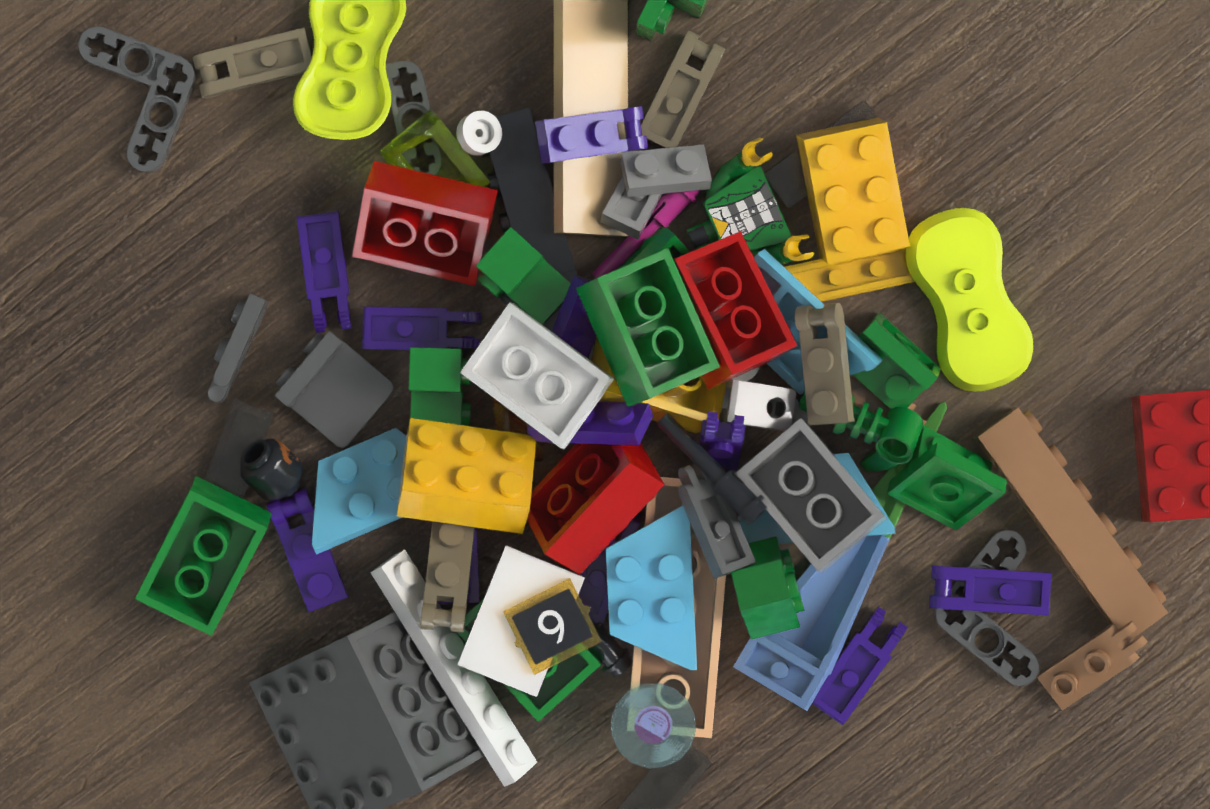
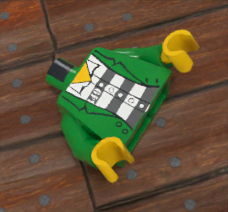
[686,137,814,265]

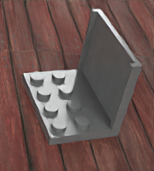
[249,612,485,809]

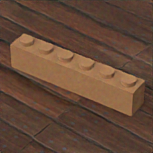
[973,407,1168,642]

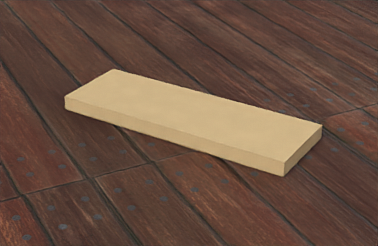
[554,0,628,237]

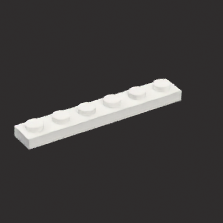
[370,549,538,787]

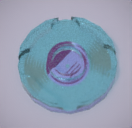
[611,683,696,768]

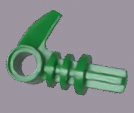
[799,390,923,471]

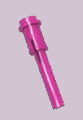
[592,190,700,278]

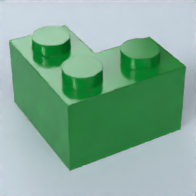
[476,227,571,326]
[409,347,472,426]
[731,536,805,640]

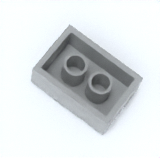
[736,418,887,573]

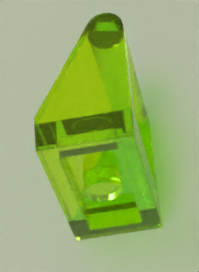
[380,109,490,187]

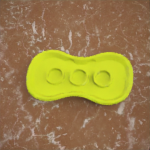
[293,0,406,140]
[906,208,1033,392]

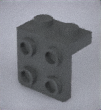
[274,331,394,447]

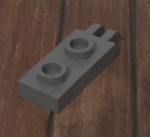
[208,293,270,403]
[678,464,756,579]

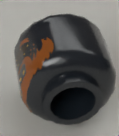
[240,438,303,501]

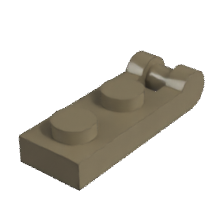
[192,28,312,99]
[641,30,726,148]
[795,303,854,426]
[421,521,475,633]

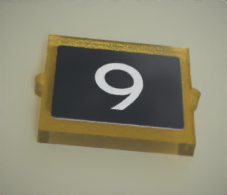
[503,578,602,675]

